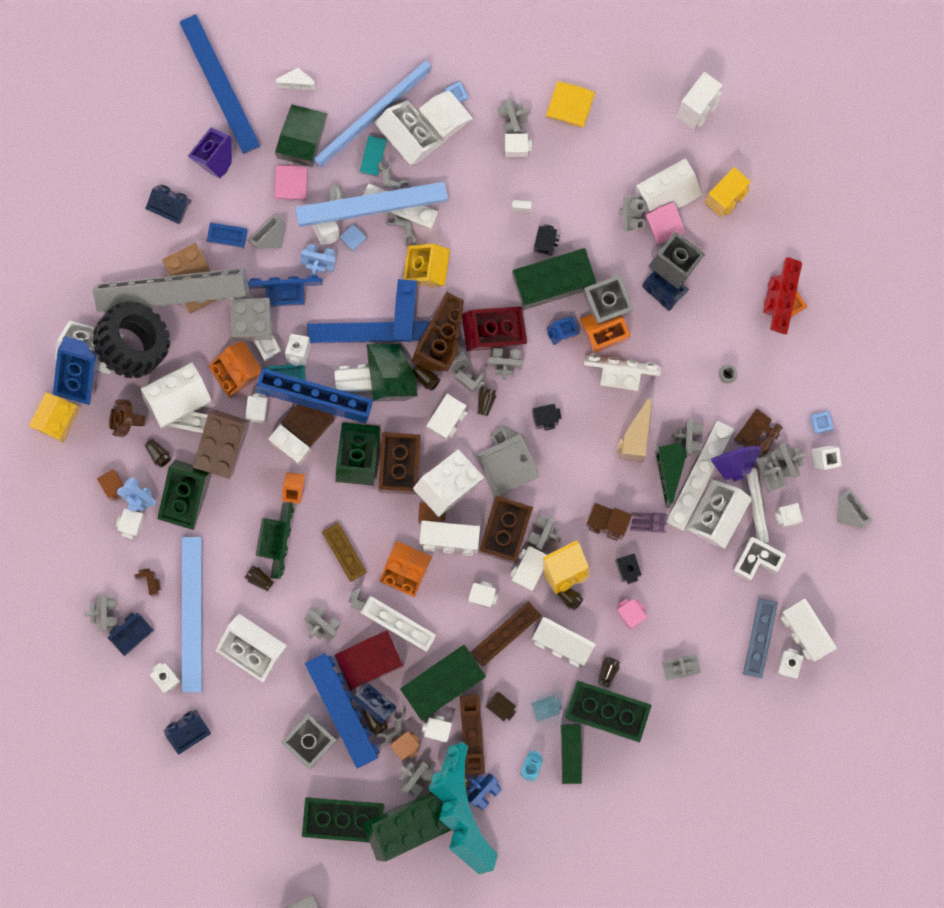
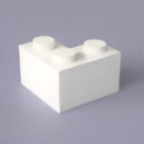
[732,537,786,582]

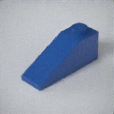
[393,279,417,342]

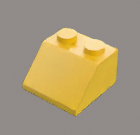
[403,244,450,287]
[29,392,80,443]
[543,540,589,594]

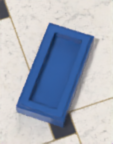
[207,223,248,248]

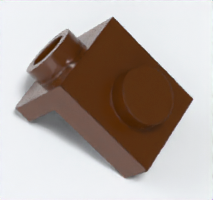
[134,568,162,597]

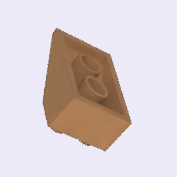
[162,243,215,314]

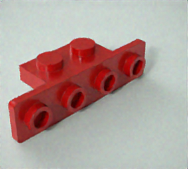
[763,257,802,335]

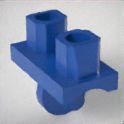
[467,773,502,810]

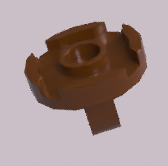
[109,399,146,437]

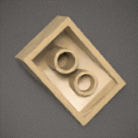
[617,399,652,461]

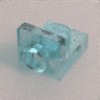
[531,695,562,722]

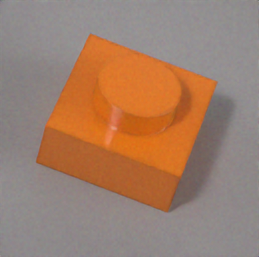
[791,291,808,318]

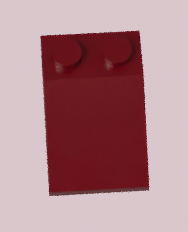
[462,306,527,352]
[335,630,404,690]

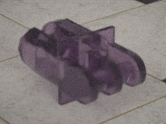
[630,512,667,533]

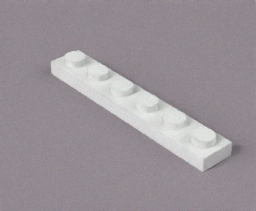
[666,421,734,532]

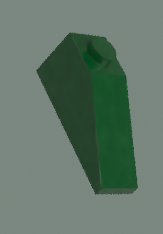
[560,724,582,784]

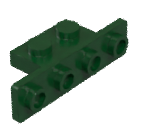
[256,502,294,579]

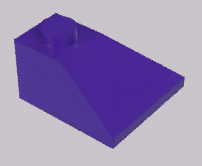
[188,127,232,178]
[711,446,761,482]

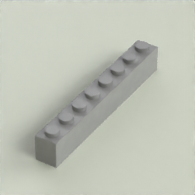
[92,268,249,313]

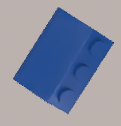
[53,336,96,405]

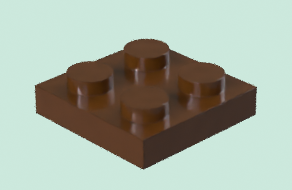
[281,404,335,448]

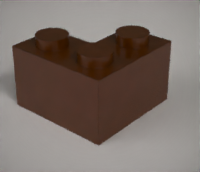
[586,503,633,541]

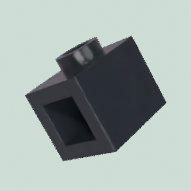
[533,224,560,256]
[532,404,562,431]
[615,553,642,584]

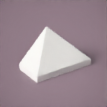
[276,68,315,90]

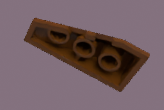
[411,292,464,371]

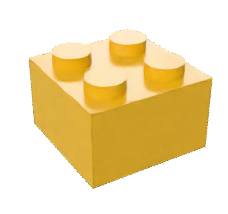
[705,167,751,218]

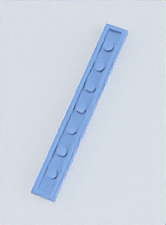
[314,60,431,168]
[295,182,448,227]
[182,537,202,693]

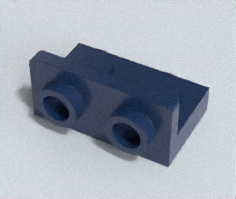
[145,185,192,224]
[642,271,689,311]
[107,612,154,656]
[352,682,396,724]
[164,709,212,755]

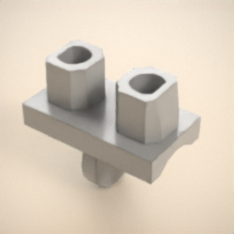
[497,99,531,134]
[619,195,645,232]
[488,348,523,380]
[671,419,703,456]
[772,443,806,478]
[756,453,787,492]
[528,515,562,551]
[85,595,117,632]
[304,606,340,642]
[662,654,701,681]
[399,760,434,797]

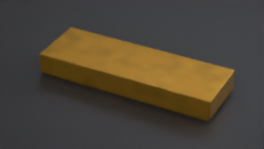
[322,523,367,582]

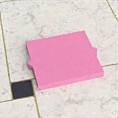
[275,164,307,201]
[645,202,686,245]

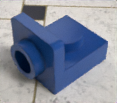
[546,316,580,345]

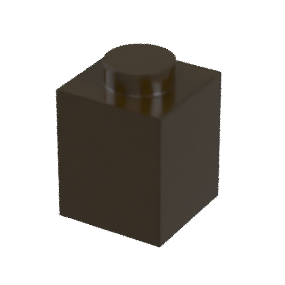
[486,692,516,722]

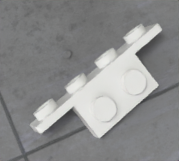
[584,354,661,391]

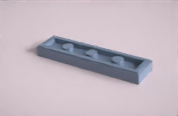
[743,598,778,678]

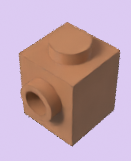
[390,731,421,761]

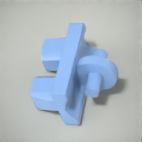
[300,244,336,275]
[117,478,156,512]

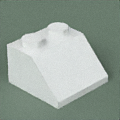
[419,90,473,142]

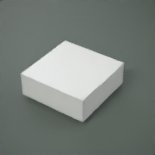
[512,200,532,213]

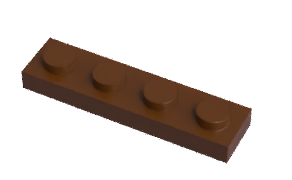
[470,601,541,667]

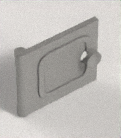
[477,433,540,498]

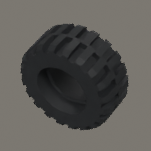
[92,301,170,378]

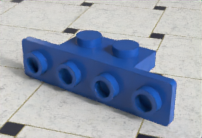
[248,275,323,307]

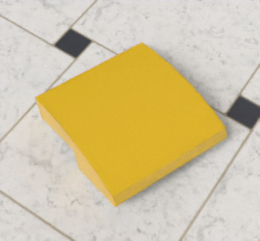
[546,81,596,128]

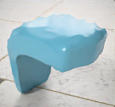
[520,751,543,781]

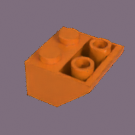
[579,314,631,354]
[208,341,262,398]
[379,541,432,597]

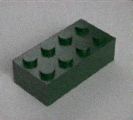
[512,248,597,310]
[400,645,486,721]
[564,680,652,743]
[363,792,451,862]
[302,797,385,843]

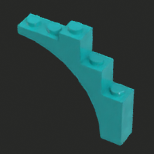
[429,742,498,874]

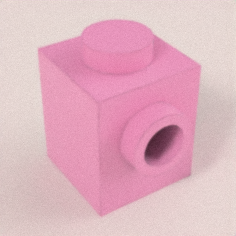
[617,598,647,629]

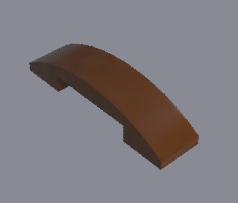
[460,694,485,774]

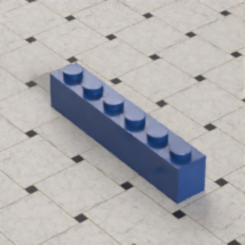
[255,368,373,424]
[304,653,380,769]

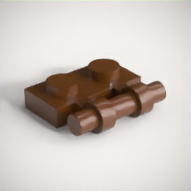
[734,409,783,458]

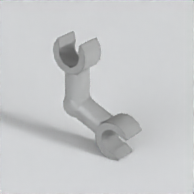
[378,161,409,190]
[386,213,416,246]
[376,711,405,746]

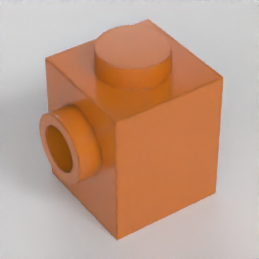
[282,472,305,504]

